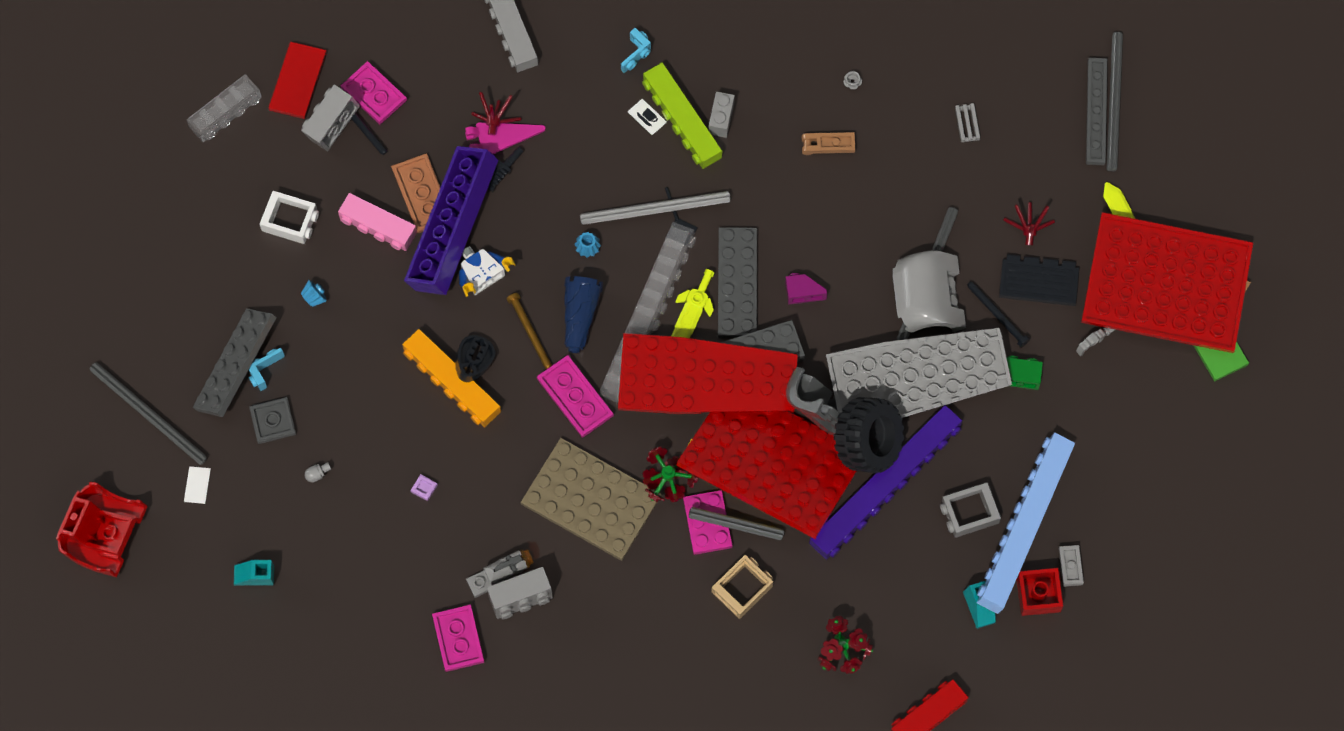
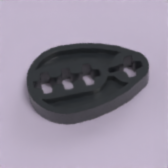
[455,335,495,382]

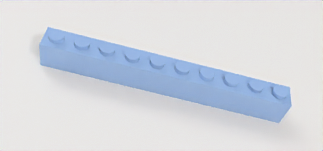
[977,432,1075,614]

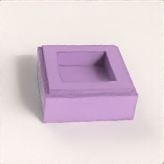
[411,474,438,501]

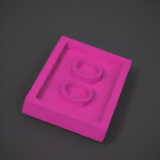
[340,61,407,125]
[683,490,732,555]
[432,605,484,672]

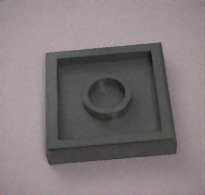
[249,397,296,444]

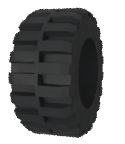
[834,397,904,473]

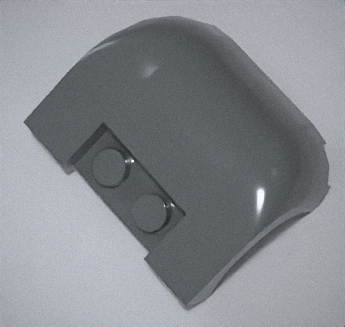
[786,367,839,436]

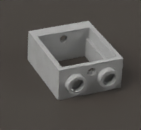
[940,483,1001,538]

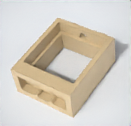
[711,555,773,619]

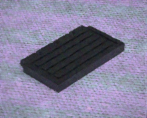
[999,254,1079,306]

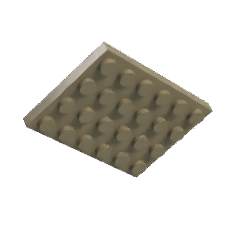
[521,438,662,561]

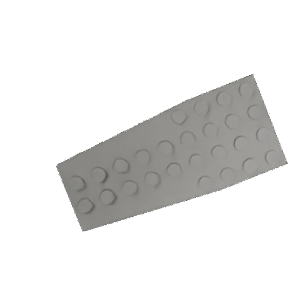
[826,328,1012,418]

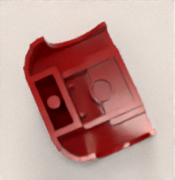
[56,482,148,578]

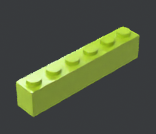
[642,63,722,169]

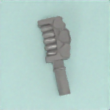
[1076,328,1115,356]

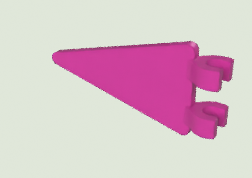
[465,122,545,154]

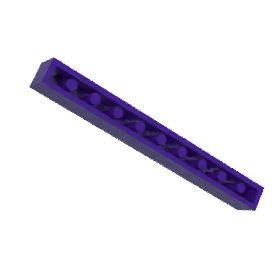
[809,405,962,560]

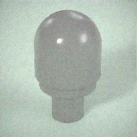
[304,462,331,482]

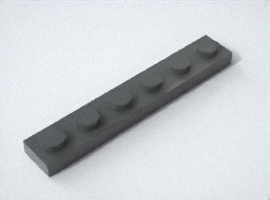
[1086,58,1107,165]

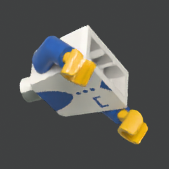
[459,247,516,297]

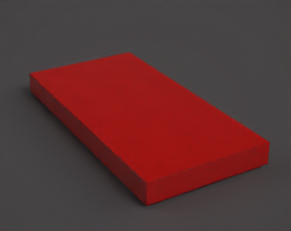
[269,42,327,119]

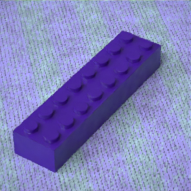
[404,146,498,295]

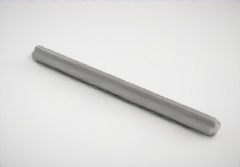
[580,191,730,225]

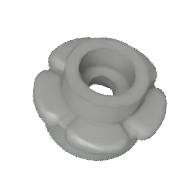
[843,71,862,89]

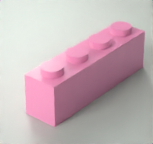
[338,193,417,251]

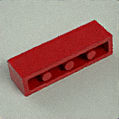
[891,680,968,731]

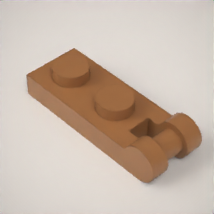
[802,132,855,155]

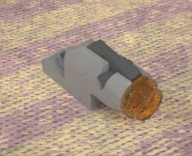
[466,549,534,598]

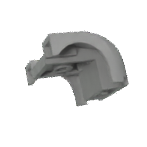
[893,251,966,333]

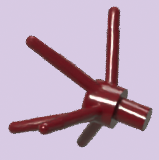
[471,92,521,135]
[1003,202,1055,245]

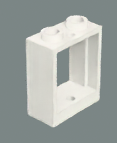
[260,191,319,244]

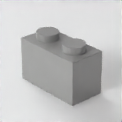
[709,92,735,138]

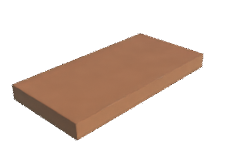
[391,153,440,233]

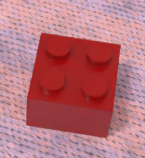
[1016,568,1063,616]

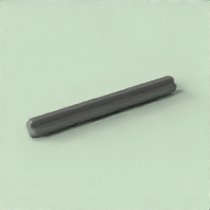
[689,507,784,540]

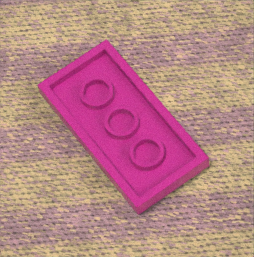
[537,355,614,438]

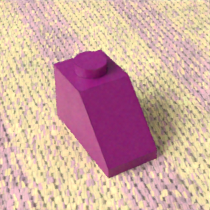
[785,273,827,305]

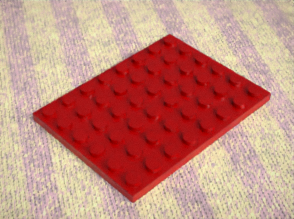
[1081,212,1253,353]
[676,411,857,539]

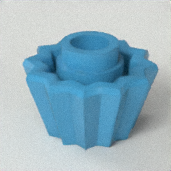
[574,232,601,258]
[301,280,326,307]

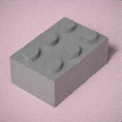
[301,84,360,152]
[487,567,553,619]

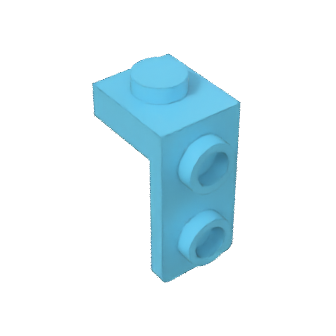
[621,28,651,73]
[248,348,285,391]

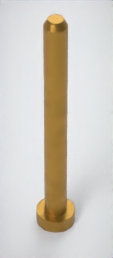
[506,293,552,369]

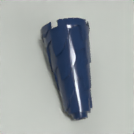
[564,276,603,353]

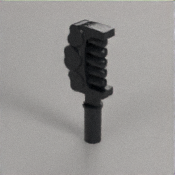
[487,147,524,193]

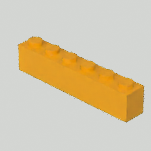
[402,329,501,428]

